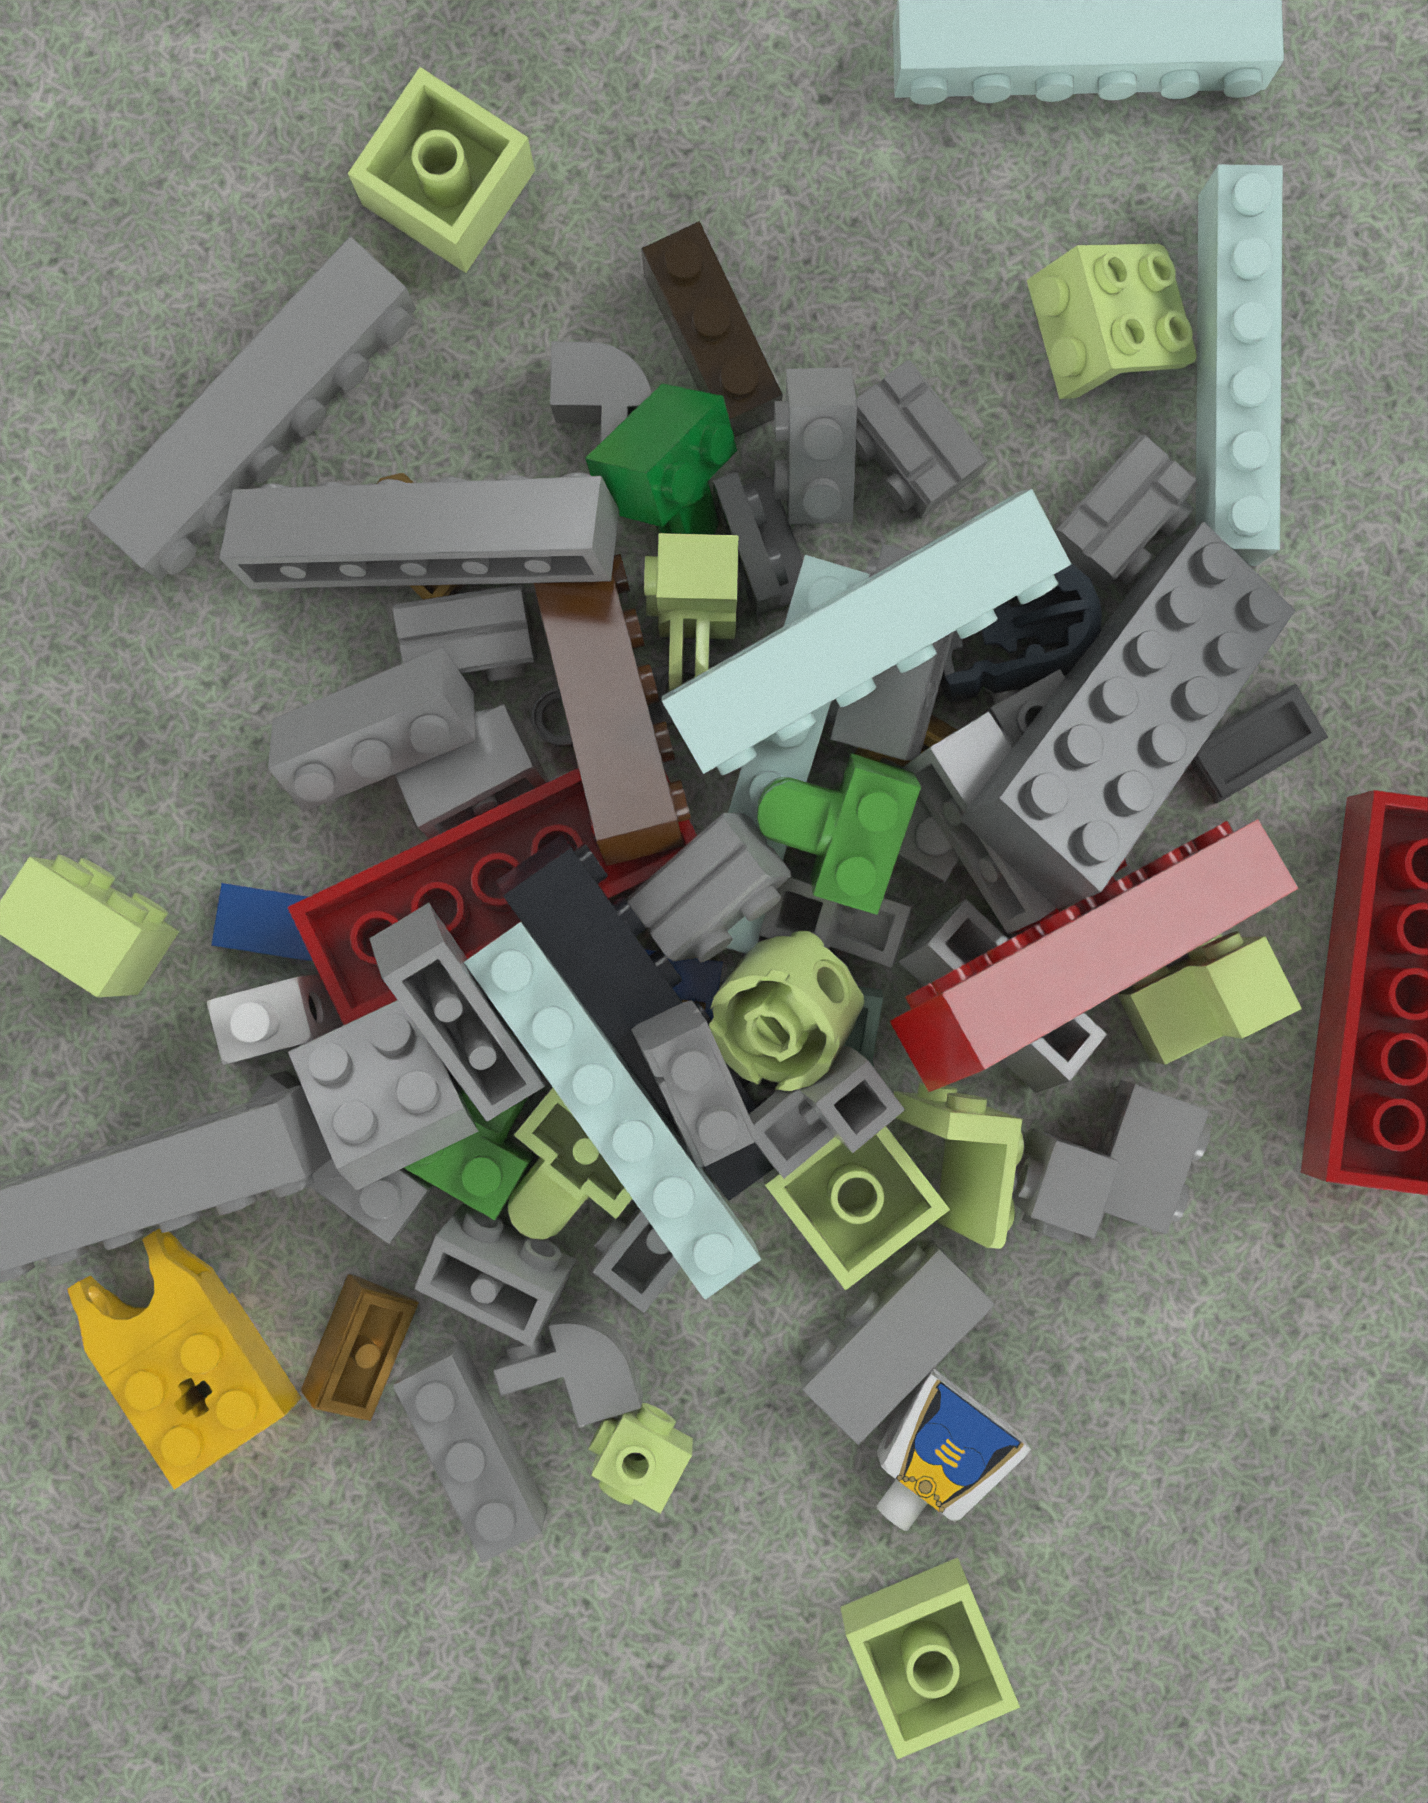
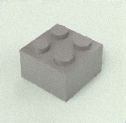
[288,1000,478,1191]

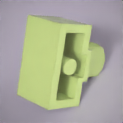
[644,533,739,691]
[508,1088,632,1240]

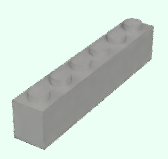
[86,236,416,581]
[219,473,620,589]
[0,1085,332,1283]

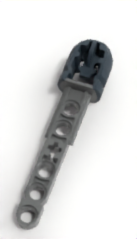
[531,563,1102,746]

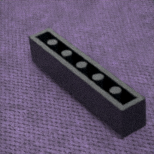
[496,834,774,1201]

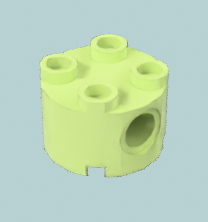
[709,931,864,1091]

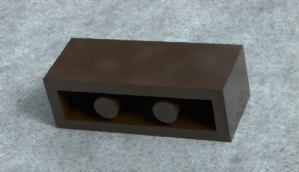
[641,221,783,438]

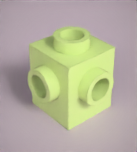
[588,1403,693,1514]

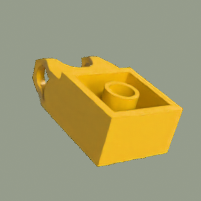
[67,1228,301,1490]

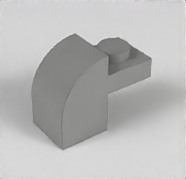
[550,341,652,442]
[759,865,915,968]
[749,1046,905,1178]
[493,1312,643,1427]

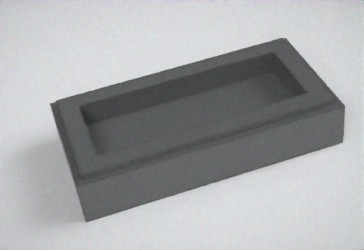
[1191,683,1328,803]

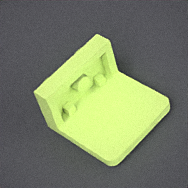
[1026,244,1197,399]
[894,1083,1024,1249]

